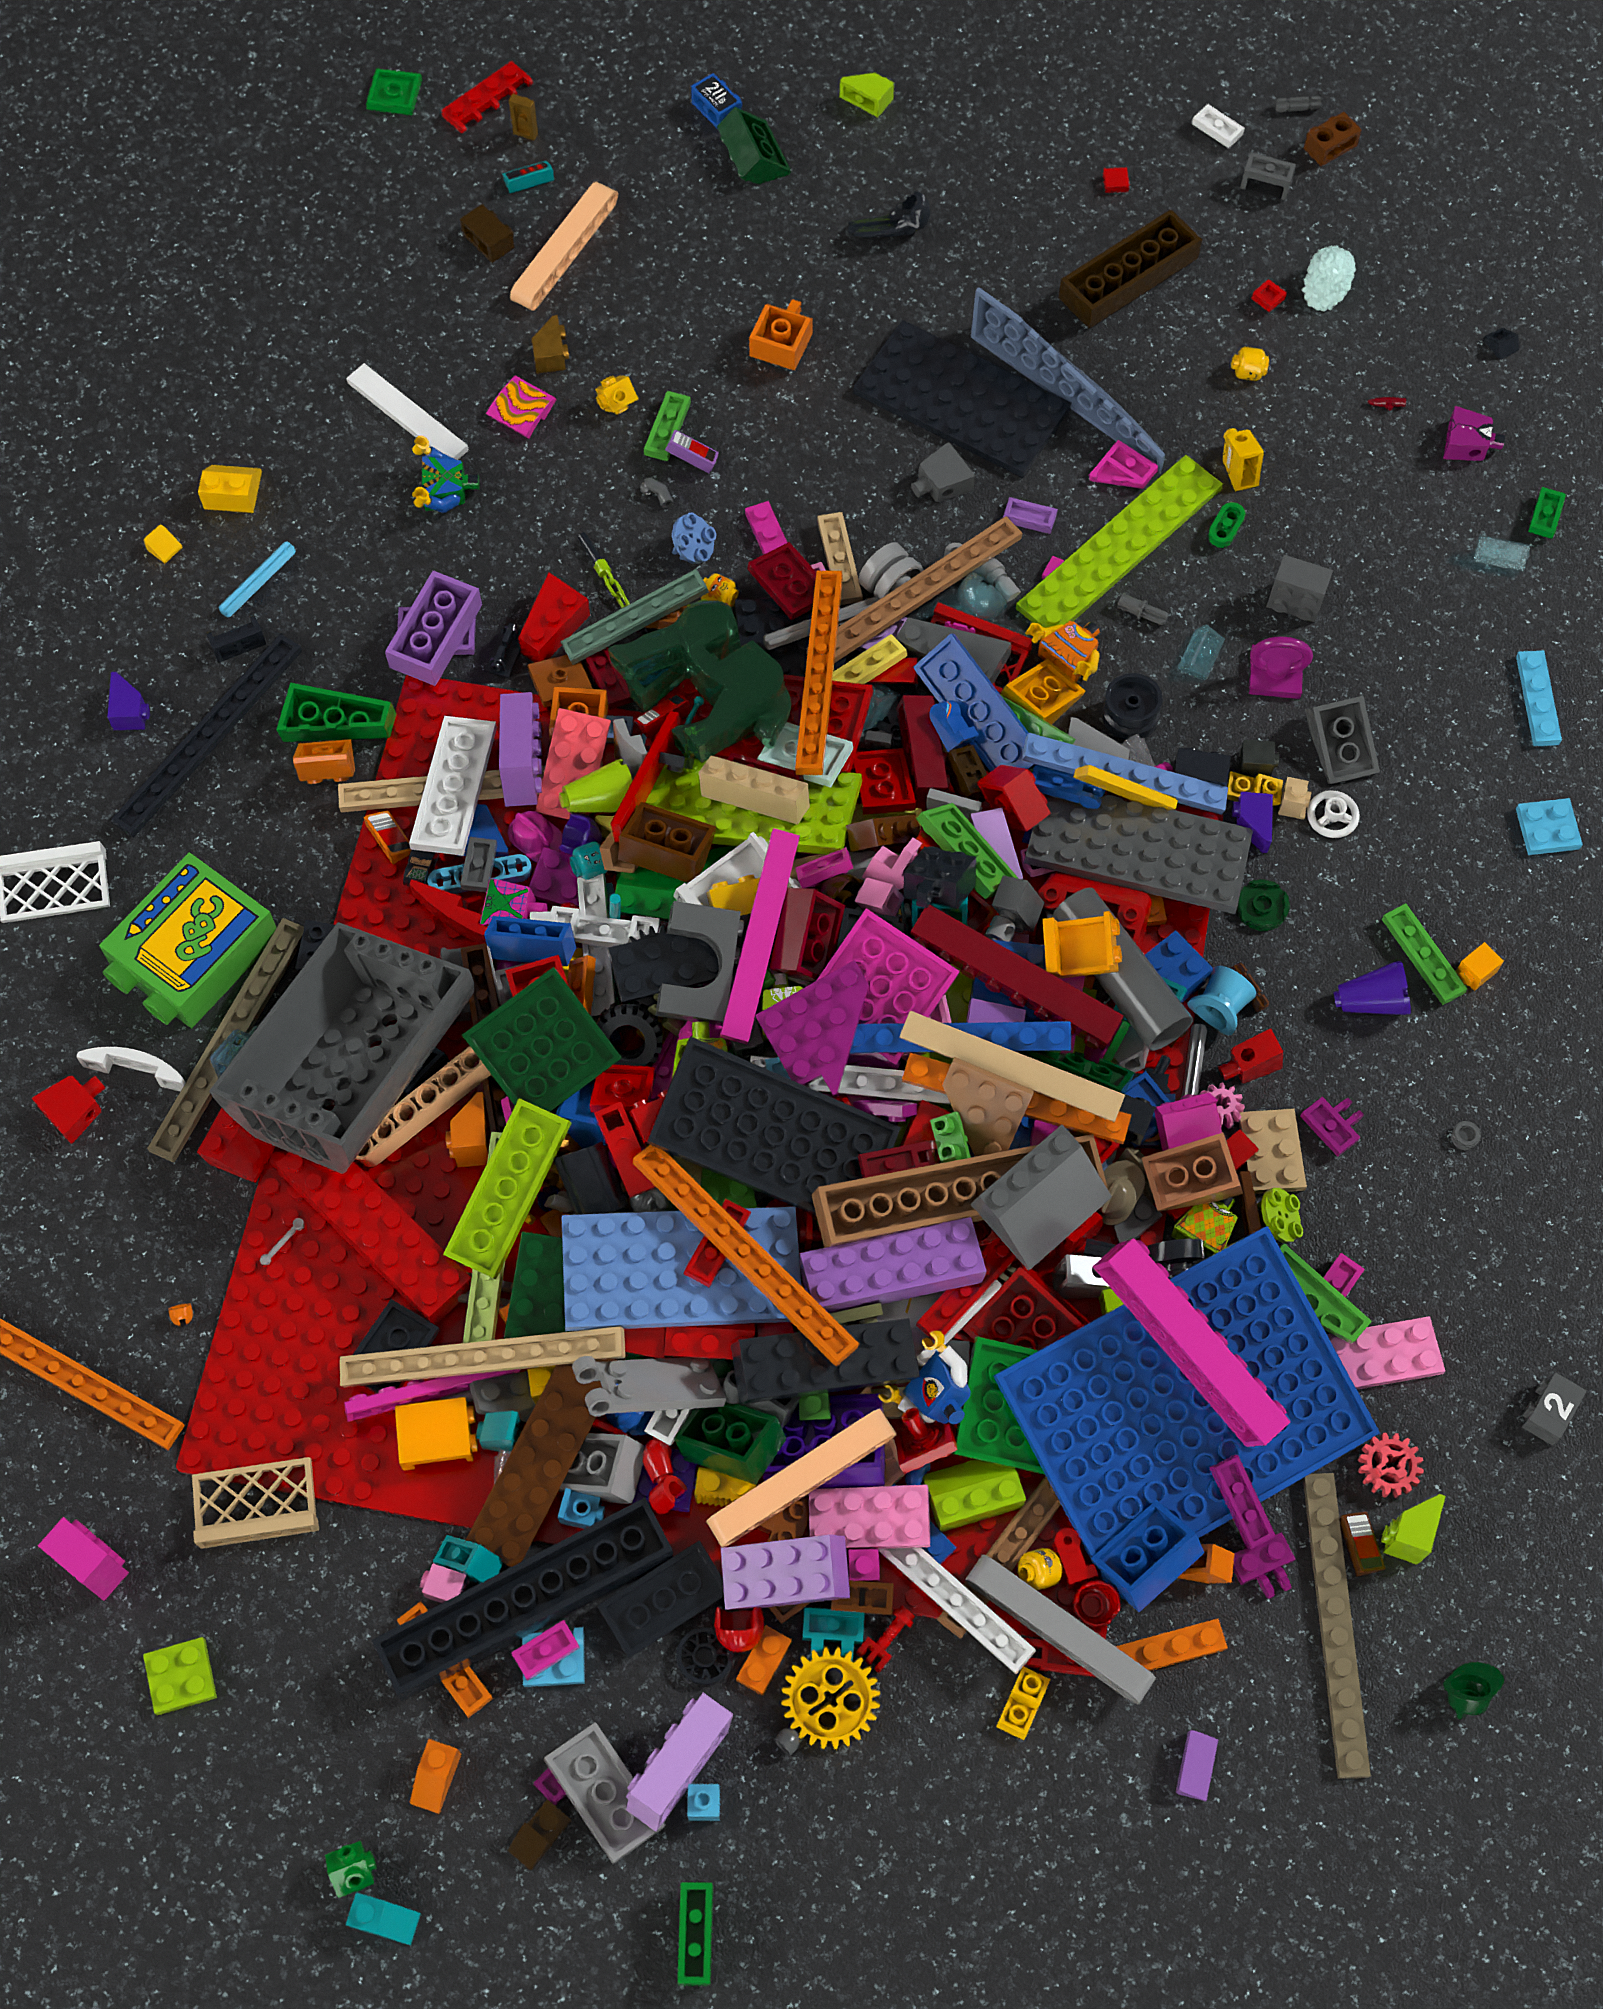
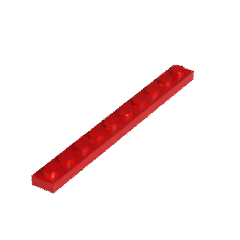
[916,1136,1120,1342]

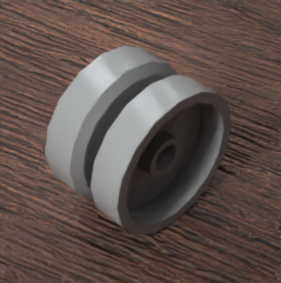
[858,542,924,600]

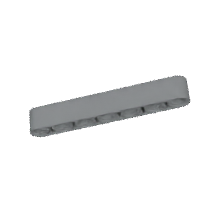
[965,1555,1156,1704]

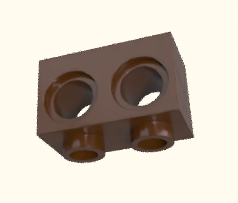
[1304,112,1362,166]
[831,1580,894,1615]

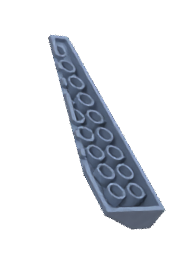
[971,288,1165,472]

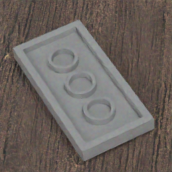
[544,1722,665,1864]

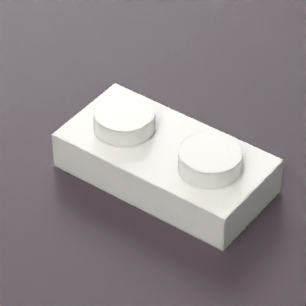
[1192,104,1244,148]

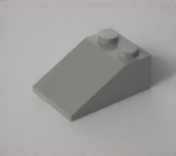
[558,1433,645,1504]

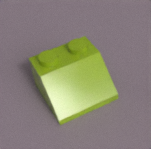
[1381,1494,1446,1565]

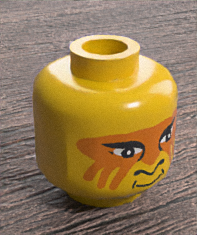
[701,573,739,611]

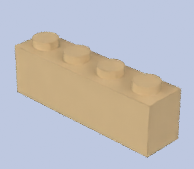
[698,755,810,825]

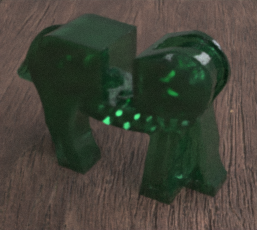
[608,600,791,763]

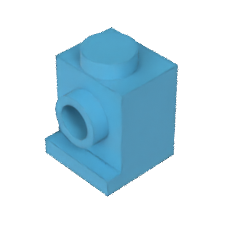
[558,1488,605,1529]

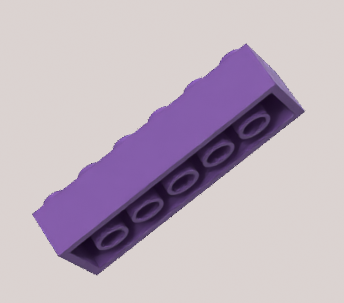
[799,1217,986,1313]

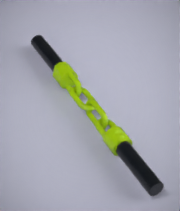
[578,532,659,654]

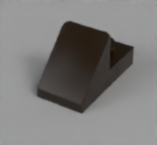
[507,1799,572,1871]

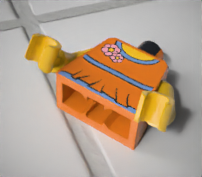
[1025,621,1100,682]

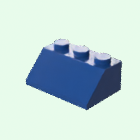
[555,1078,606,1149]
[1091,1500,1204,1612]

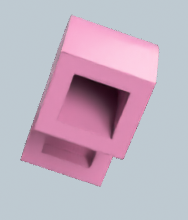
[862,838,922,890]

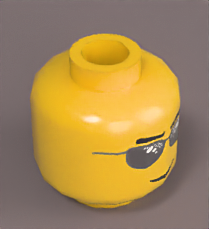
[1018,1548,1062,1591]

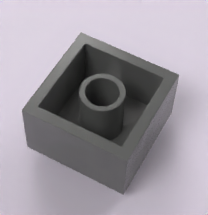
[1267,555,1333,622]

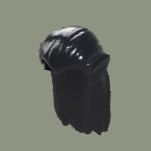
[848,191,930,238]

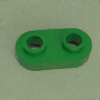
[1208,502,1245,548]

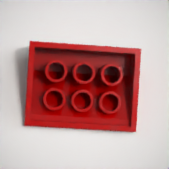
[962,1264,1090,1351]

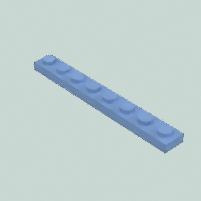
[1022,733,1228,815]

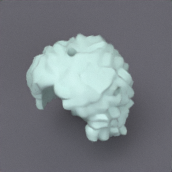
[1302,245,1356,312]

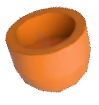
[168,1303,193,1326]

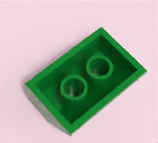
[615,866,702,922]

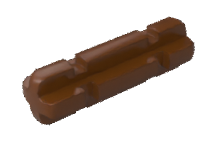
[1231,963,1269,1012]

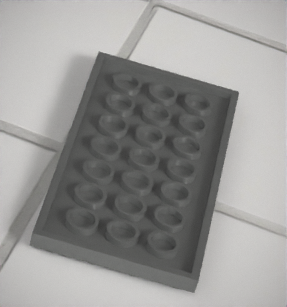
[1024,794,1253,914]

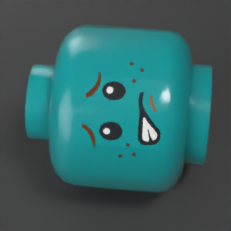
[569,842,608,880]

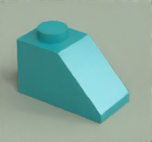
[476,1411,523,1454]
[433,1535,503,1584]
[346,1893,421,1945]

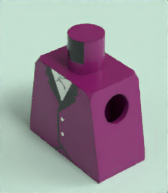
[1443,406,1505,461]

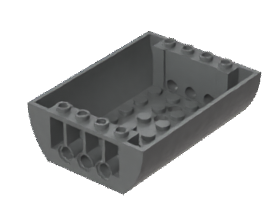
[209,922,474,1174]

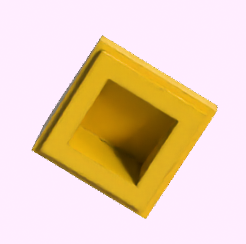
[144,524,183,563]

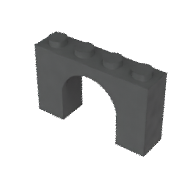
[655,901,744,1026]

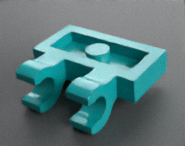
[803,1607,865,1661]

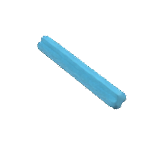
[219,542,295,617]

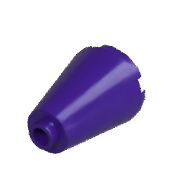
[1333,961,1411,1015]

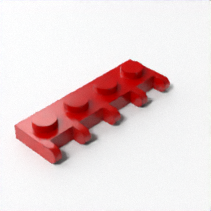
[441,61,533,133]

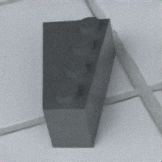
[896,617,1011,684]

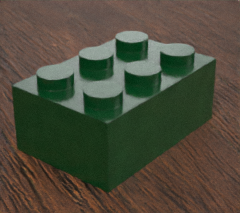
[674,1401,787,1485]

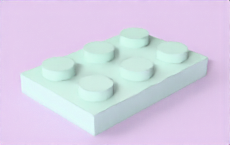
[757,720,853,788]

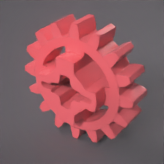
[1358,1433,1424,1498]

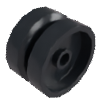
[1102,673,1163,741]

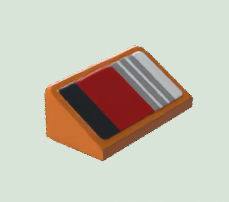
[363,810,411,864]

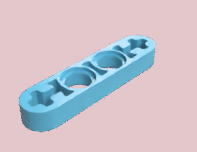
[427,854,532,894]

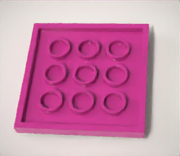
[816,908,960,1065]

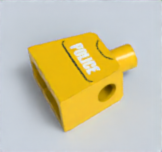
[1223,428,1264,491]

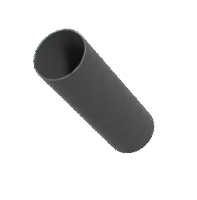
[1052,888,1193,1051]

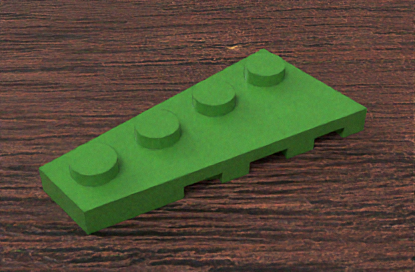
[1280,1243,1372,1344]

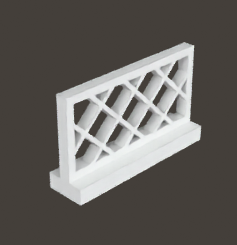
[0,841,110,923]

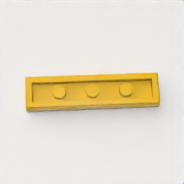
[1073,765,1178,811]

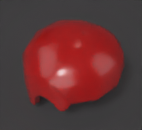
[1072,1580,1121,1628]

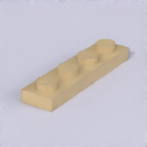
[818,512,862,605]

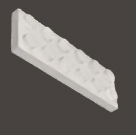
[409,716,497,856]

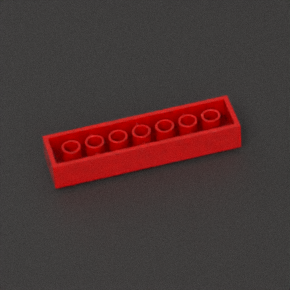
[275,1152,472,1325]

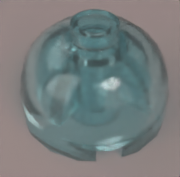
[957,572,1007,621]

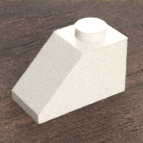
[645,1408,695,1446]

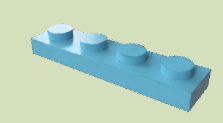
[1516,650,1562,746]

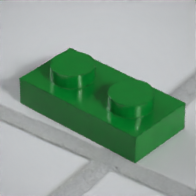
[1528,487,1566,539]

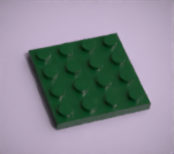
[462,967,622,1112]

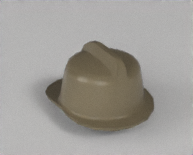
[1096,1161,1145,1225]

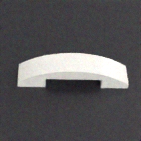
[549,906,660,947]
[76,1047,185,1092]

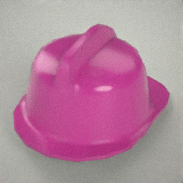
[508,811,564,863]

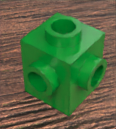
[325,1841,377,1898]

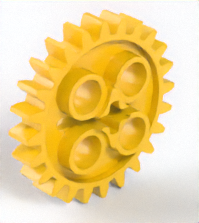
[781,1647,880,1749]

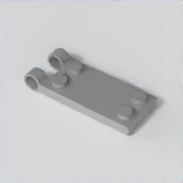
[572,1356,726,1416]

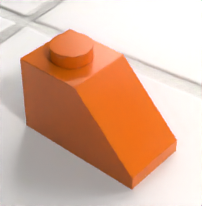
[1178,1544,1235,1583]
[410,1739,461,1814]

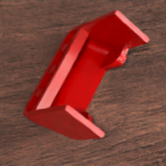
[1027,871,1152,948]

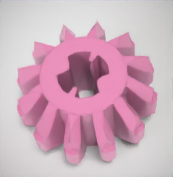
[1200,1082,1244,1129]

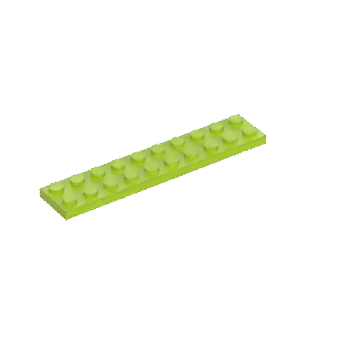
[1016,455,1223,627]

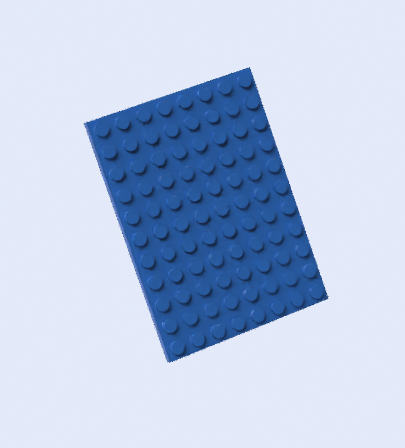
[993,1226,1380,1584]

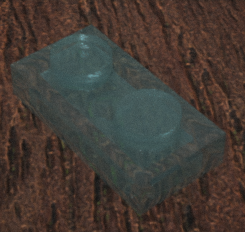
[1473,535,1530,571]

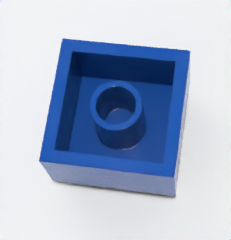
[1145,930,1213,1003]

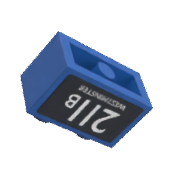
[691,73,742,129]

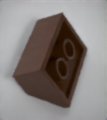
[618,802,716,883]

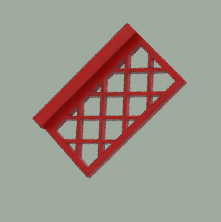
[930,602,1032,694]

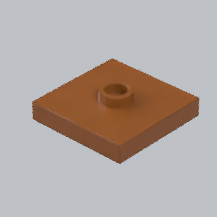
[528,655,593,708]

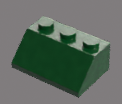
[717,107,791,185]

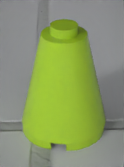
[559,759,633,813]

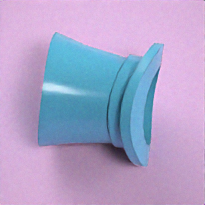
[1187,966,1256,1035]

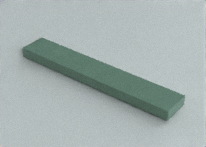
[560,569,709,665]

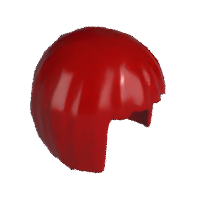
[714,1607,764,1652]

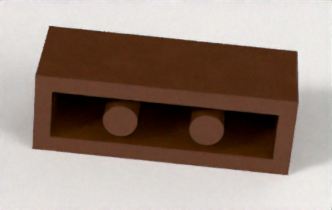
[846,814,920,852]

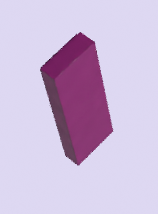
[1209,1454,1276,1549]

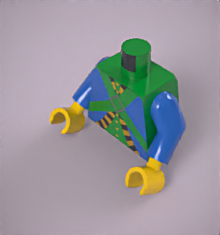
[412,435,479,513]

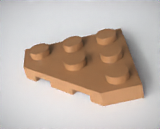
[942,1057,1034,1156]

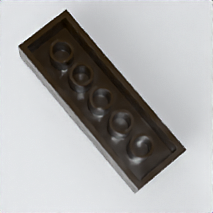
[1058,209,1202,328]

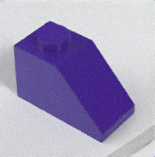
[108,672,150,730]
[1232,792,1273,853]

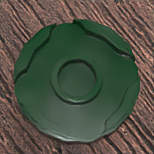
[1236,879,1290,931]

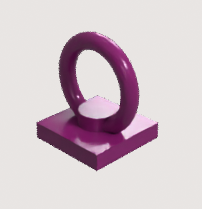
[1249,637,1313,699]

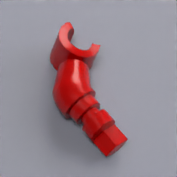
[643,1436,688,1514]

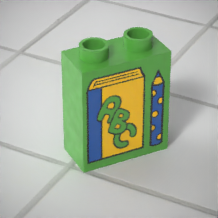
[99,852,277,1029]

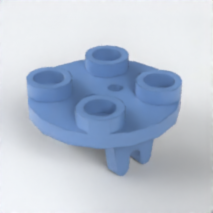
[672,513,716,564]

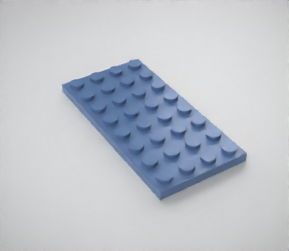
[562,1207,801,1331]

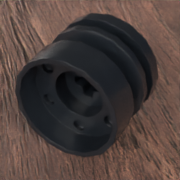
[1147,1239,1205,1279]

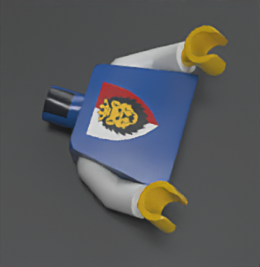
[878,1331,971,1424]

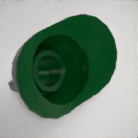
[1443,1662,1504,1719]

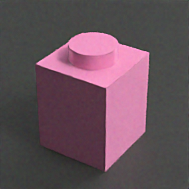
[855,878,905,917]
[420,1564,470,1603]

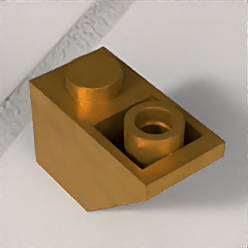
[532,315,569,373]

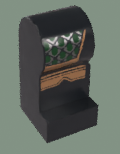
[403,850,440,886]

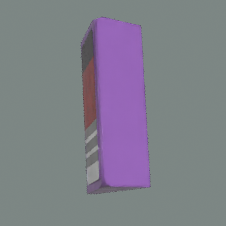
[665,430,719,473]

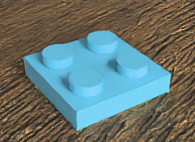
[1516,798,1583,855]

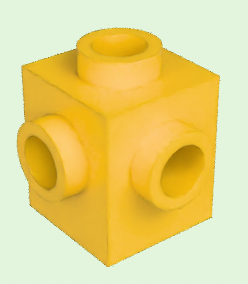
[595,375,638,414]

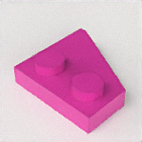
[1089,440,1158,489]

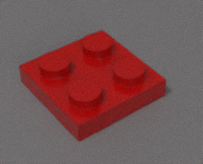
[590,1065,656,1114]

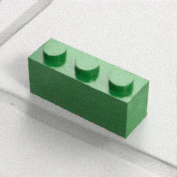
[678,1882,713,1986]

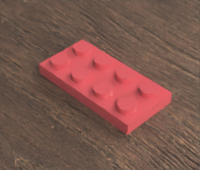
[535,708,611,820]

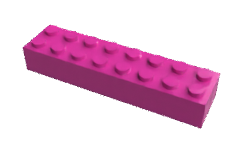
[1092,1238,1291,1447]

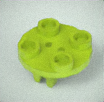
[1257,1188,1303,1243]

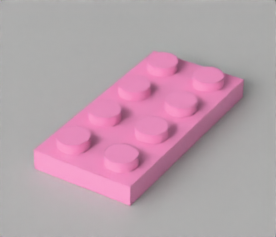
[1327,1316,1445,1389]
[809,1485,930,1550]

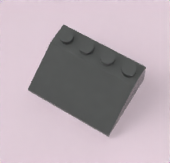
[970,1124,1112,1271]

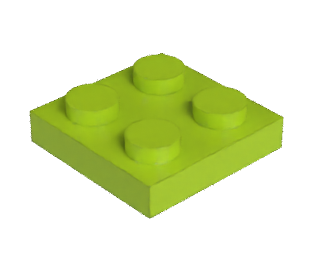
[143,1637,217,1715]

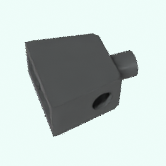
[912,442,975,503]

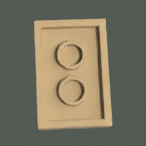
[1239,1109,1307,1194]

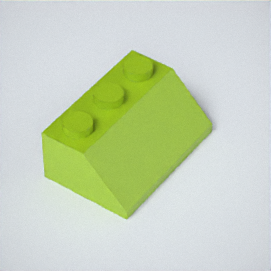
[922,1459,1026,1532]

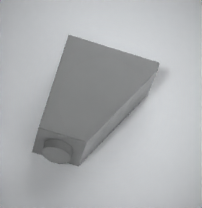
[1068,717,1132,761]

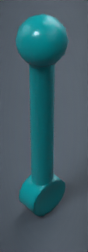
[676,696,704,742]

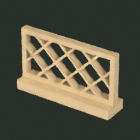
[192,1457,319,1549]

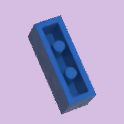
[484,916,576,966]

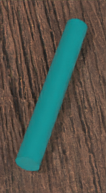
[609,894,621,919]

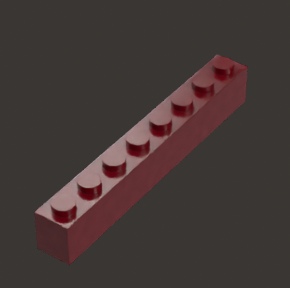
[908,905,1124,1050]

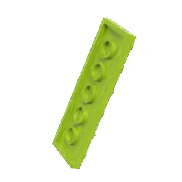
[443,1098,571,1279]

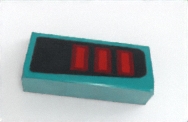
[502,161,554,193]

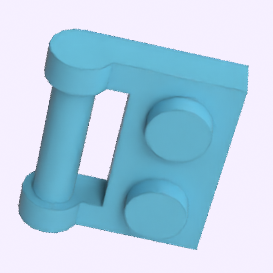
[522,1627,585,1687]

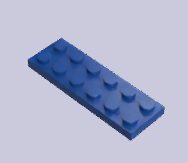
[913,633,1037,772]

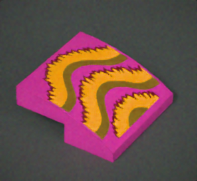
[486,376,556,439]

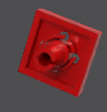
[895,1408,958,1474]

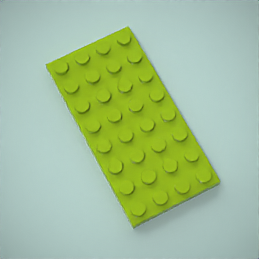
[645,759,862,855]

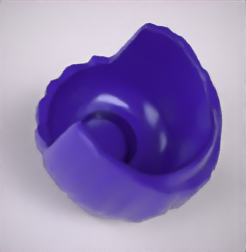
[559,813,602,856]

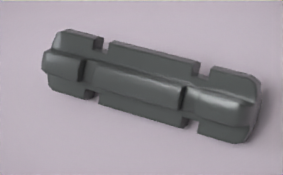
[1275,96,1321,112]

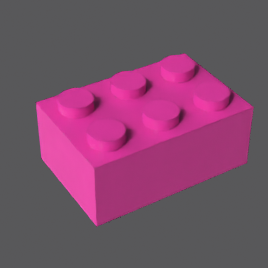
[38,1517,129,1601]

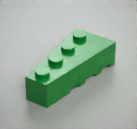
[277,683,397,742]

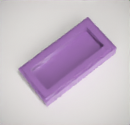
[1003,497,1058,534]

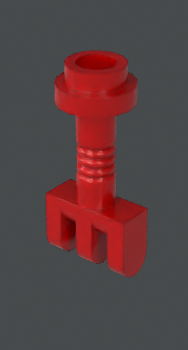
[856,1605,915,1673]

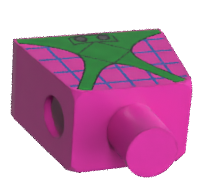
[480,878,547,927]

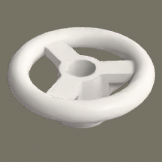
[1307,791,1360,838]

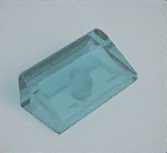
[1178,624,1225,680]

